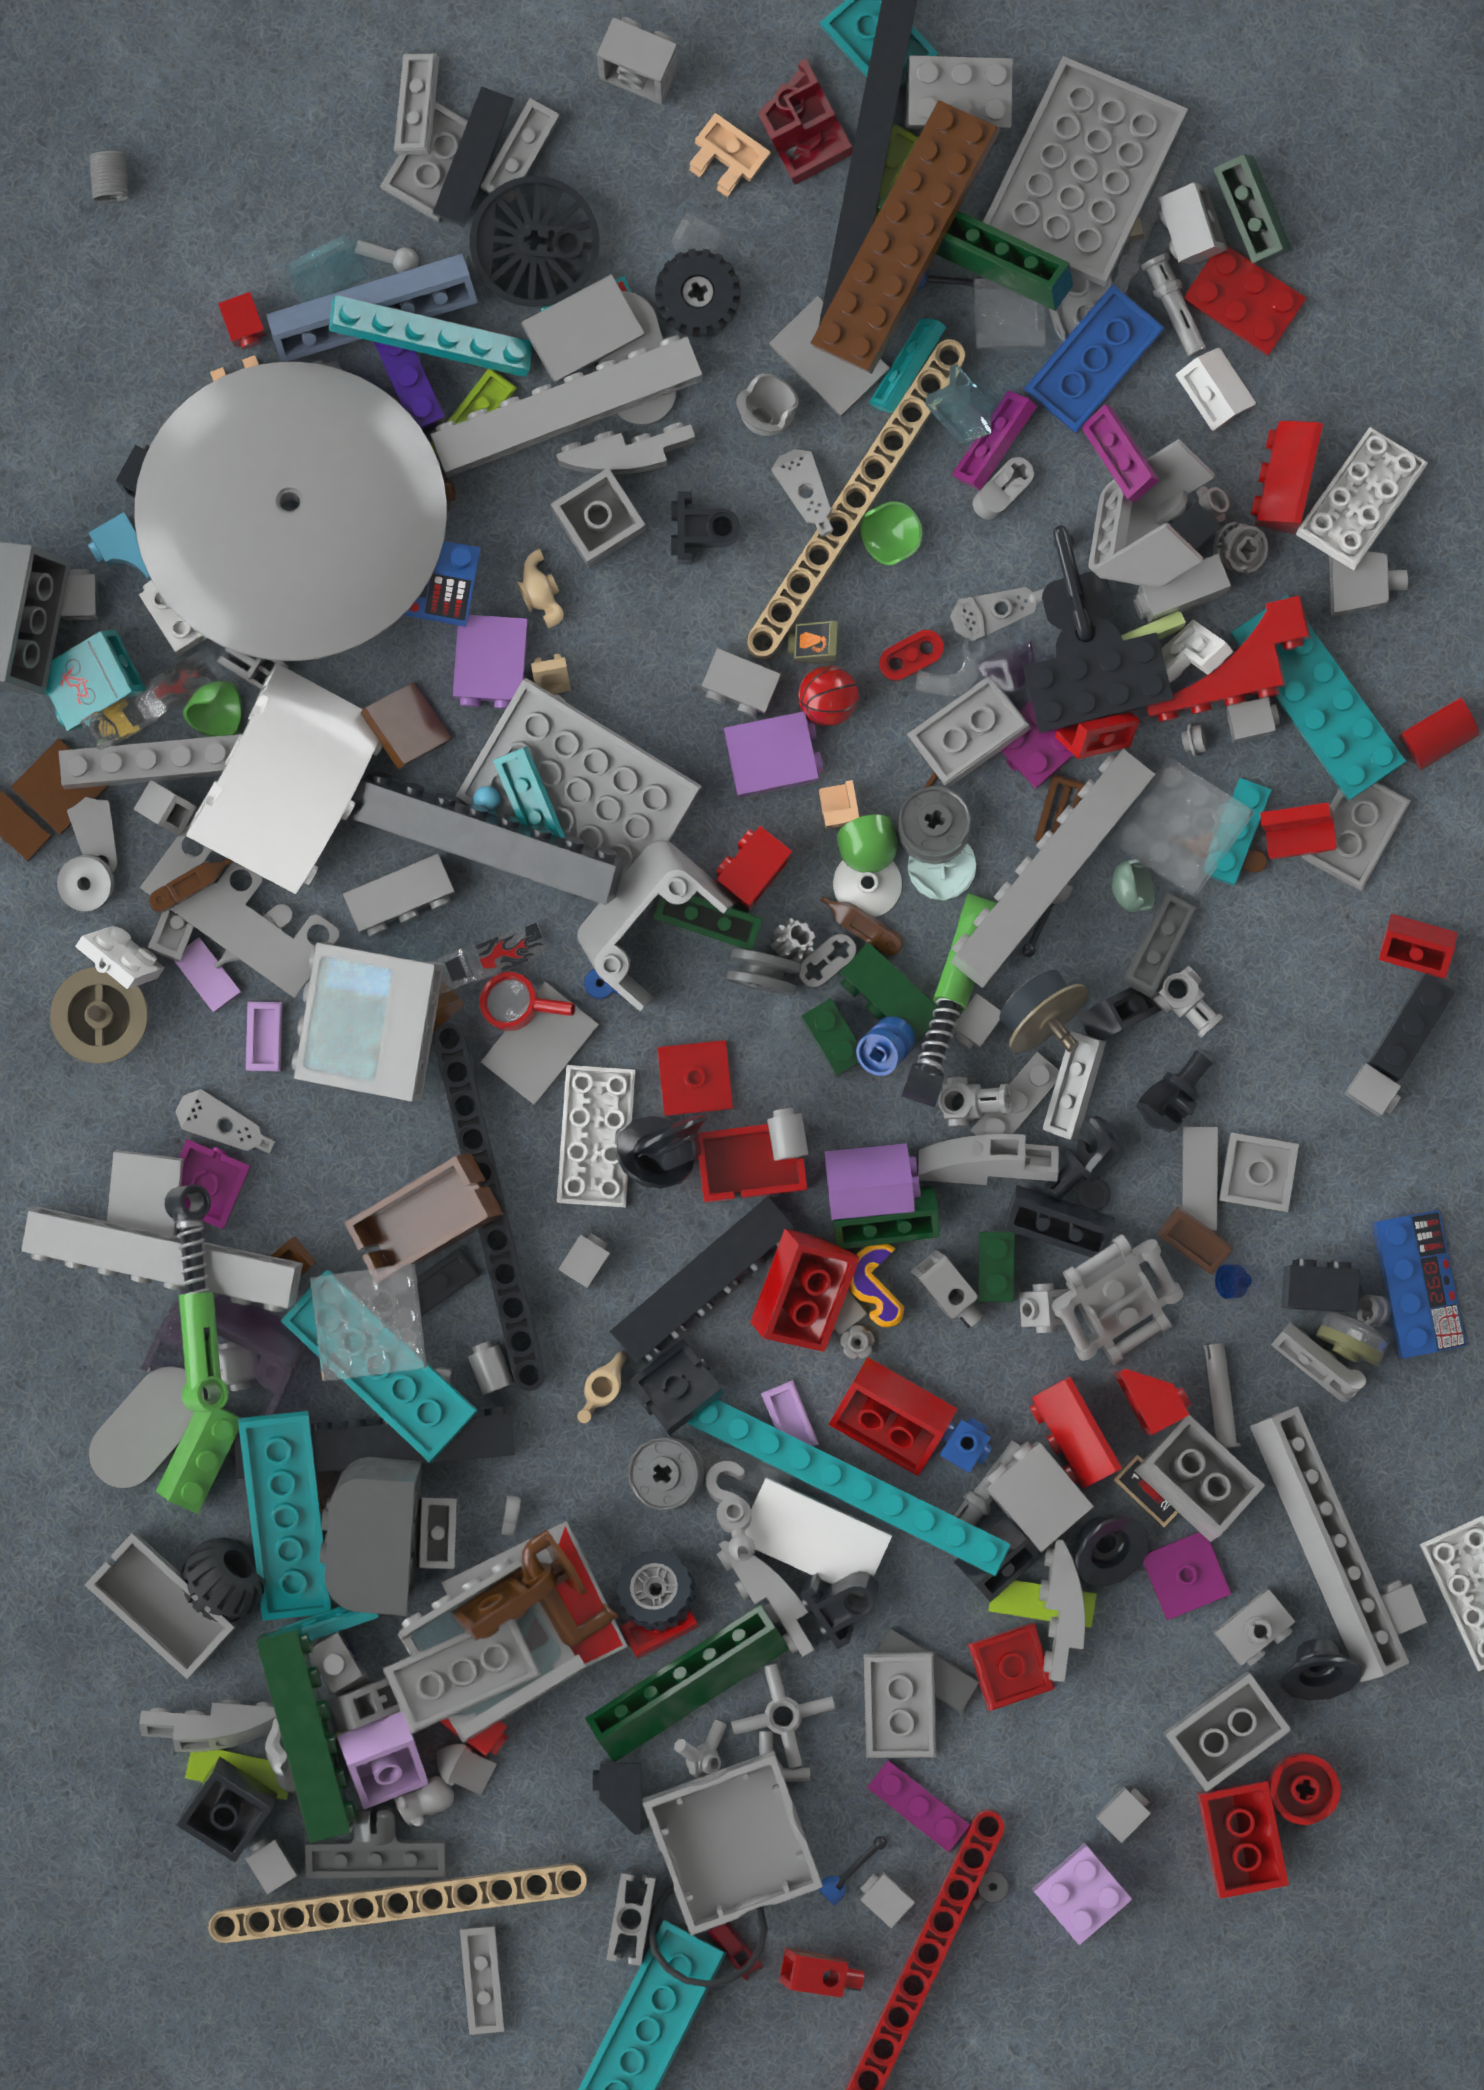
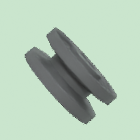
[898,786,971,865]
[725,949,802,996]
[628,1437,706,1510]

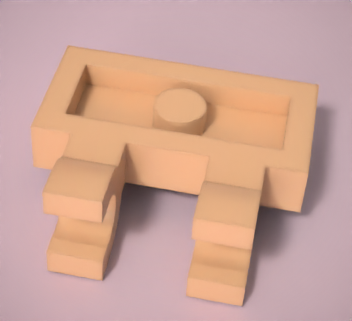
[689,113,771,197]

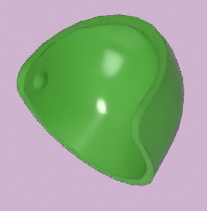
[860,501,922,565]
[183,681,242,737]
[837,814,898,873]

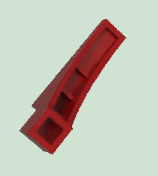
[1147,596,1311,722]

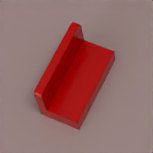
[1055,712,1140,759]
[1260,803,1337,860]

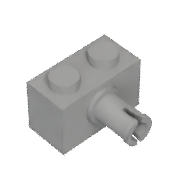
[1213,1588,1295,1666]

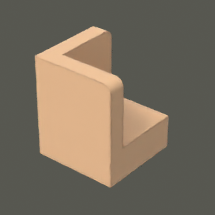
[819,780,859,829]

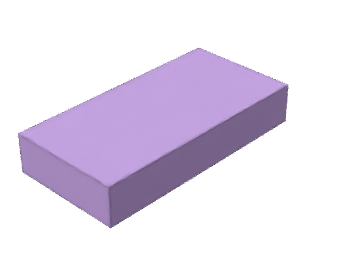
[174,937,241,1013]
[246,1002,283,1072]
[761,1380,819,1447]

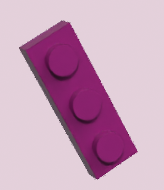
[952,390,1037,491]
[1081,404,1159,503]
[866,1760,970,1853]

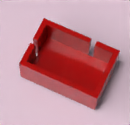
[698,1124,807,1204]

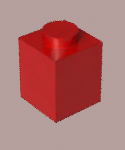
[218,292,266,349]

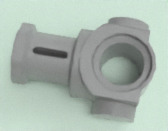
[1152,966,1223,1038]
[938,1077,1012,1128]

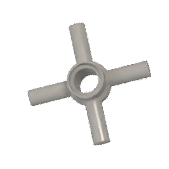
[731,1663,835,1768]

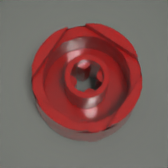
[1268,1752,1341,1825]

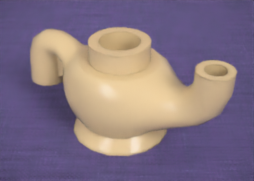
[517,549,564,629]
[577,1351,627,1423]

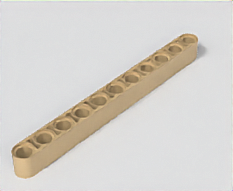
[748,340,965,660]
[209,1863,587,1943]

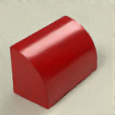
[1399,697,1479,771]

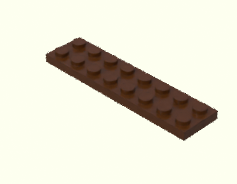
[810,100,1000,374]

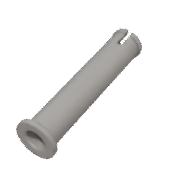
[1203,1343,1241,1448]

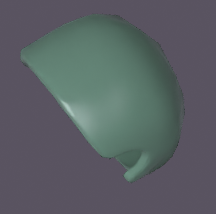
[1111,859,1155,912]

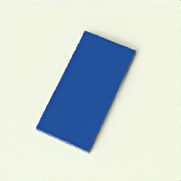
[1024,284,1165,434]

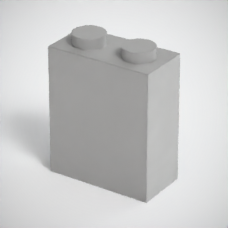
[1133,554,1231,624]
[983,1441,1094,1552]

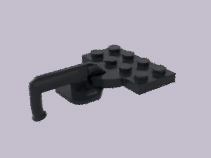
[1023,525,1174,734]

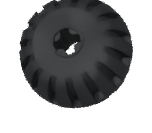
[181,1537,266,1622]

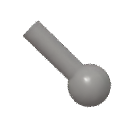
[355,240,419,273]

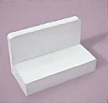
[1175,348,1256,431]

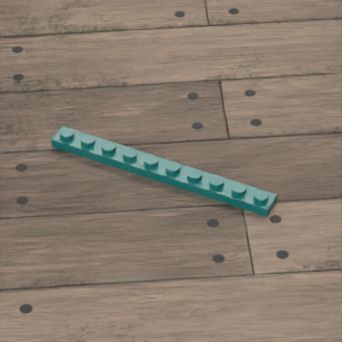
[686,1399,1011,1577]

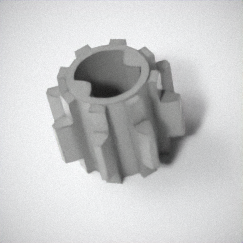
[771,918,815,962]

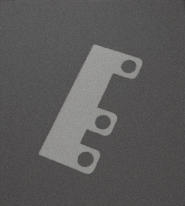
[140,825,339,998]

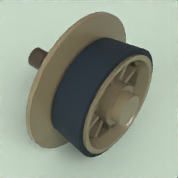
[1000,970,1088,1053]

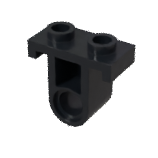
[671,491,740,565]
[801,1571,879,1649]

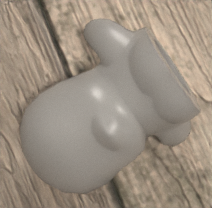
[394,1776,454,1827]

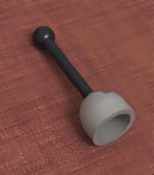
[1022,885,1073,957]

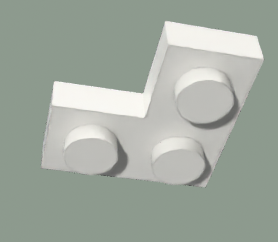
[1161,620,1233,682]

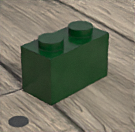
[801,998,859,1077]
[977,1232,1015,1303]

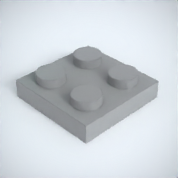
[1219,1133,1299,1213]

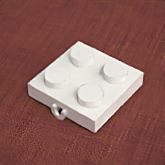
[75,926,165,989]

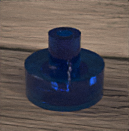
[1215,1264,1252,1299]

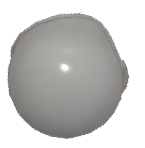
[736,374,799,436]

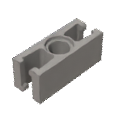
[606,1871,656,1966]

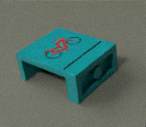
[45,629,147,731]

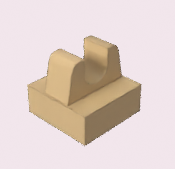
[531,654,571,694]

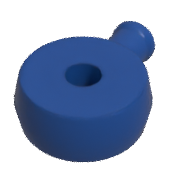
[584,968,622,1000]

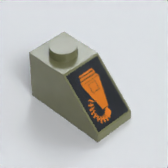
[788,621,838,665]

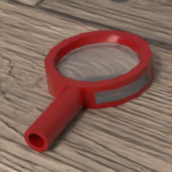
[480,972,575,1031]

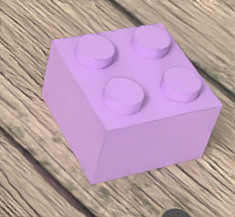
[337,1711,429,1809]
[1032,1843,1132,1945]

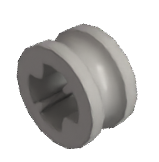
[1356,1295,1390,1326]

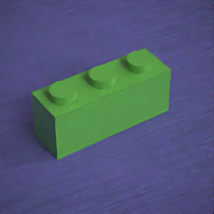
[156,1399,240,1514]

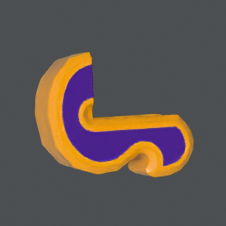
[849,1244,904,1328]

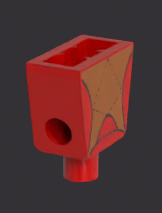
[779,1947,864,1998]

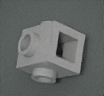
[1019,1283,1075,1333]

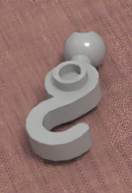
[706,1461,755,1561]

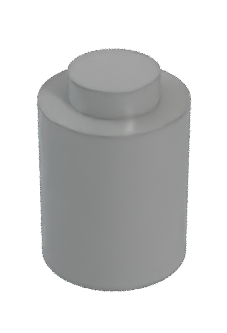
[767,1108,809,1161]
[468,1340,515,1395]

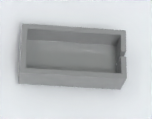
[85,1532,238,1679]

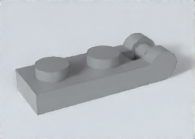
[1271,1322,1366,1402]

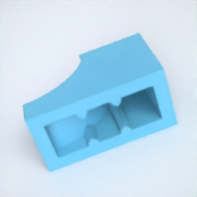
[88,512,151,581]

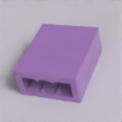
[453,615,528,710]
[724,711,824,798]
[824,1143,920,1220]

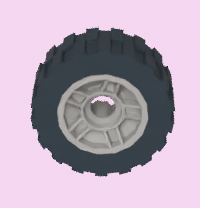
[616,1550,696,1631]

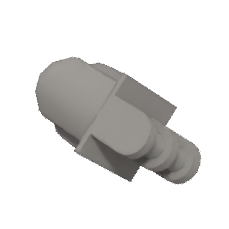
[216,648,289,690]

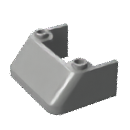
[1088,439,1215,588]
[577,840,738,1011]

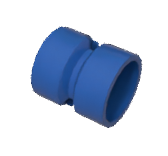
[856,1017,916,1076]

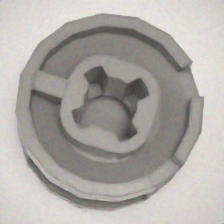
[1213,522,1268,574]

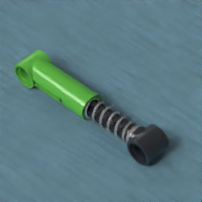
[901,893,997,1107]
[164,1184,229,1412]

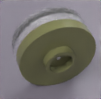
[1316,1311,1391,1365]

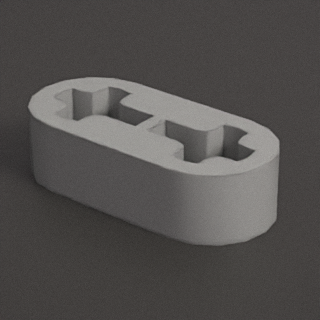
[799,934,856,988]

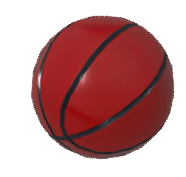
[798,666,859,726]

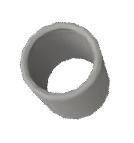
[89,151,129,202]

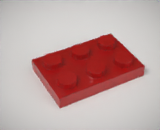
[1184,246,1306,356]

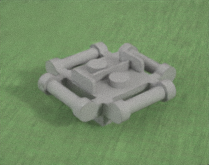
[1051,1234,1184,1365]

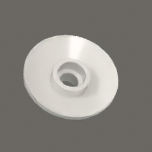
[833,860,902,917]

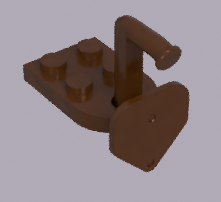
[451,1529,619,1646]

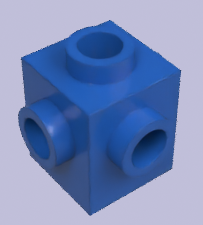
[939,1417,992,1473]

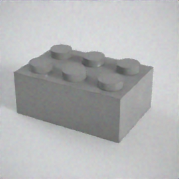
[597,17,678,105]
[904,56,1013,132]
[1134,1415,1265,1542]
[1162,1671,1291,1792]

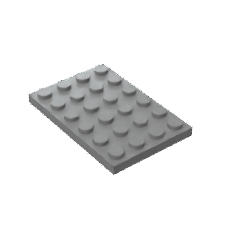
[983,56,1188,287]
[456,678,702,877]

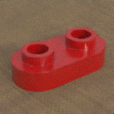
[879,630,944,682]

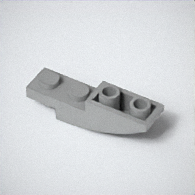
[556,422,696,475]
[918,1134,1059,1185]
[1039,1539,1085,1682]
[716,1540,814,1657]
[139,1700,276,1752]

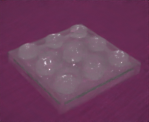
[1109,757,1254,898]
[310,1264,427,1382]

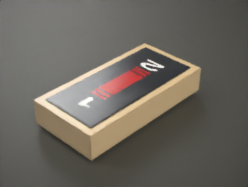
[1113,1455,1179,1527]

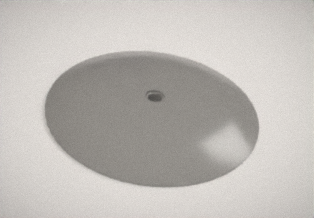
[135,362,447,661]

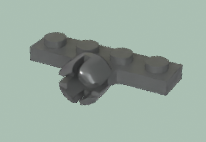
[305,1805,446,1879]

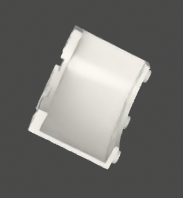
[186,663,382,894]

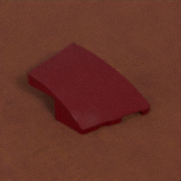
[758,58,853,185]

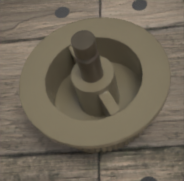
[50,967,148,1064]

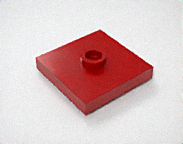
[657,1040,733,1116]
[968,1622,1055,1711]

